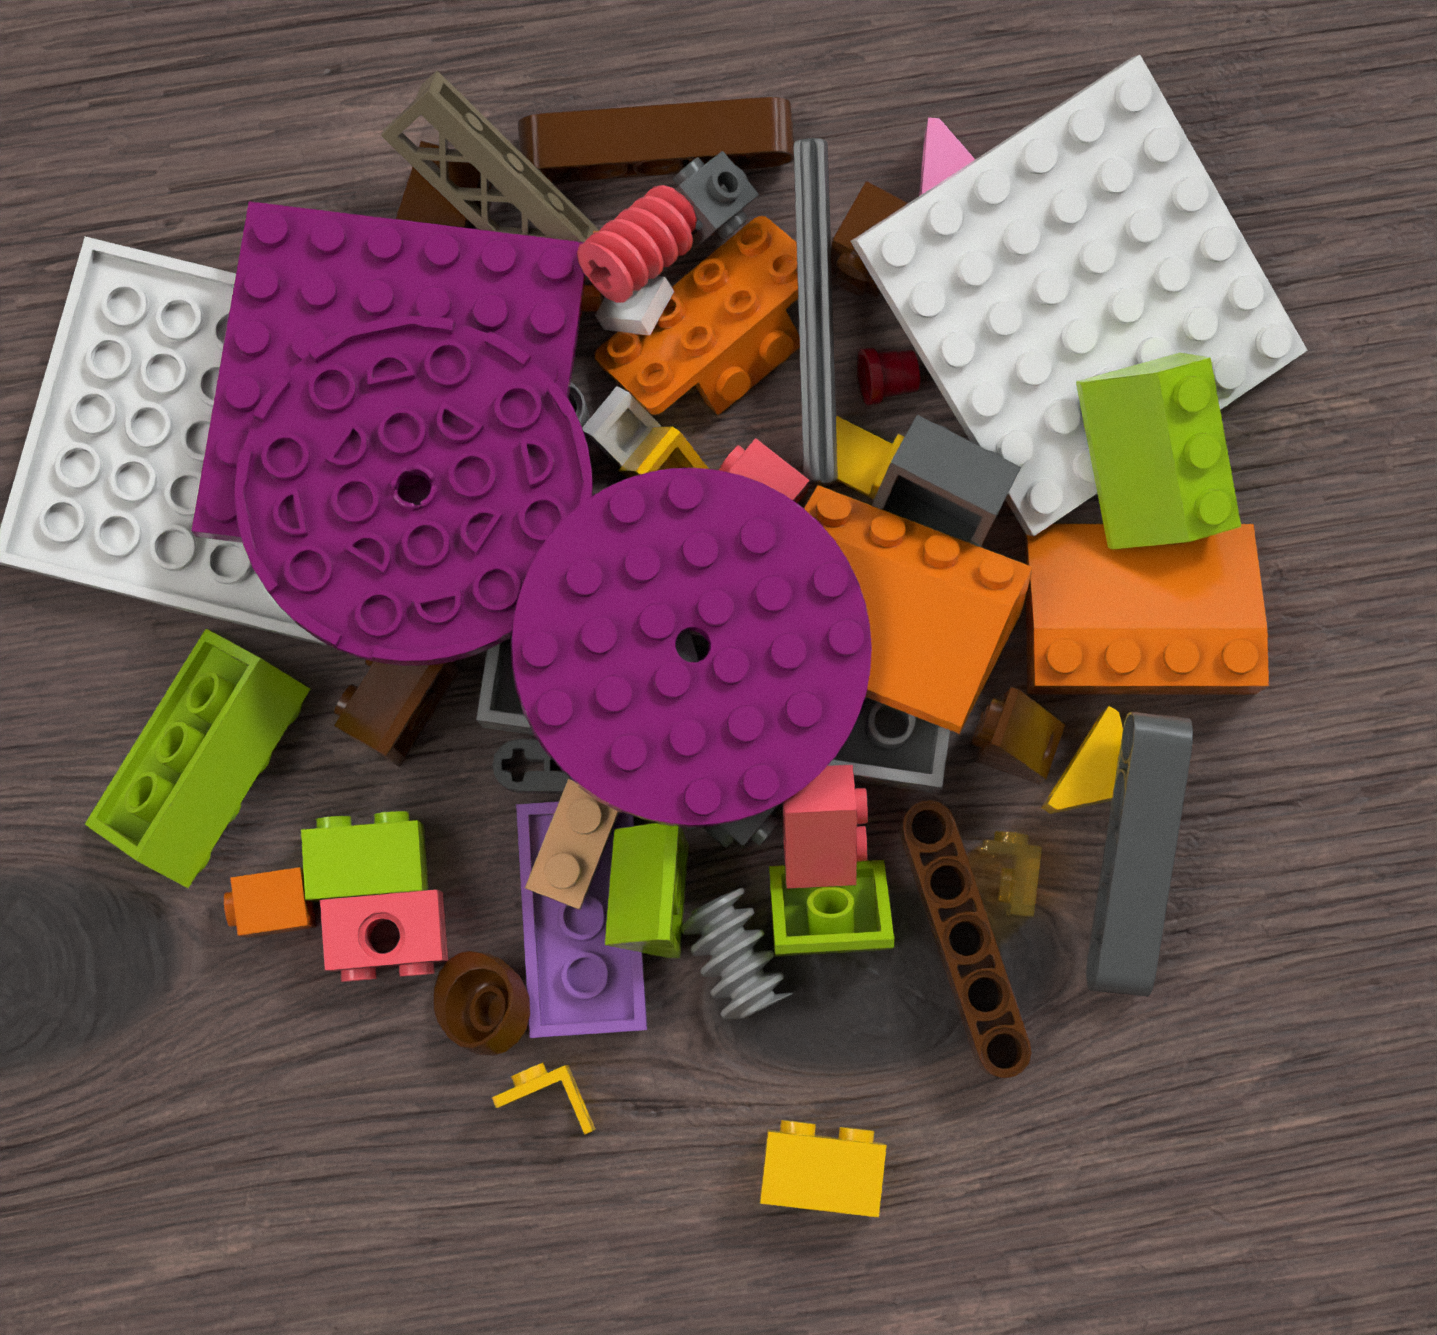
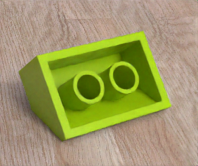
[1076,352,1241,549]

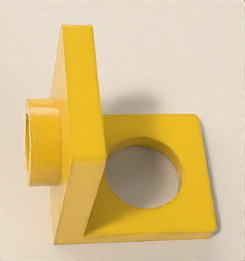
[836,416,904,499]
[491,1063,595,1135]

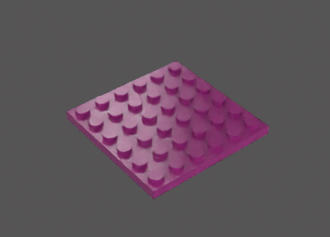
[191,201,586,543]

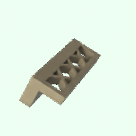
[381,71,599,242]

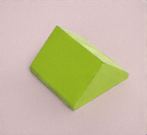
[605,823,689,958]
[769,860,894,957]

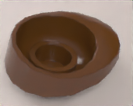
[433,951,530,1056]

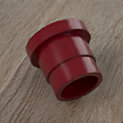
[857,347,920,405]

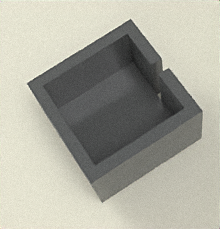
[871,415,1021,547]

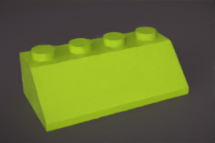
[85,629,310,889]

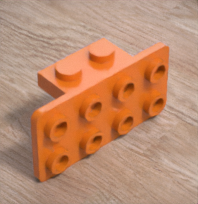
[595,216,800,416]

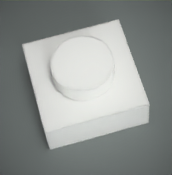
[595,276,674,336]
[582,386,661,467]

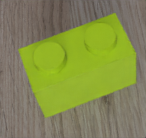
[301,811,428,902]

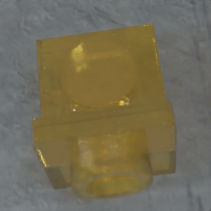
[979,831,1042,919]

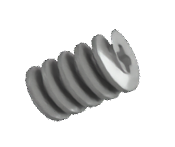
[681,888,793,1020]

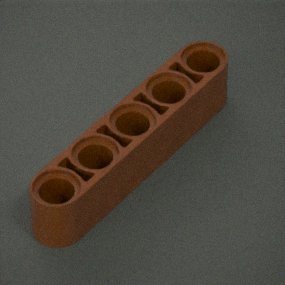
[518,97,794,183]
[899,800,1032,1078]

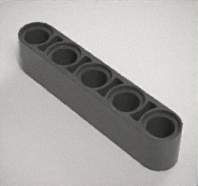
[1086,712,1193,997]

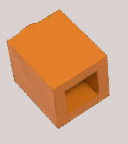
[224,867,316,938]

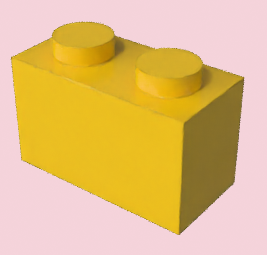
[760,1120,887,1218]

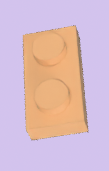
[525,779,619,910]

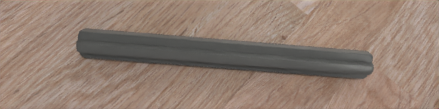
[794,138,838,484]

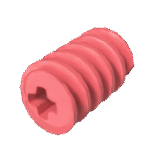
[577,185,697,303]

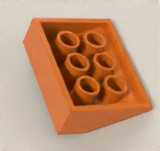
[804,485,1033,734]
[1025,524,1269,695]

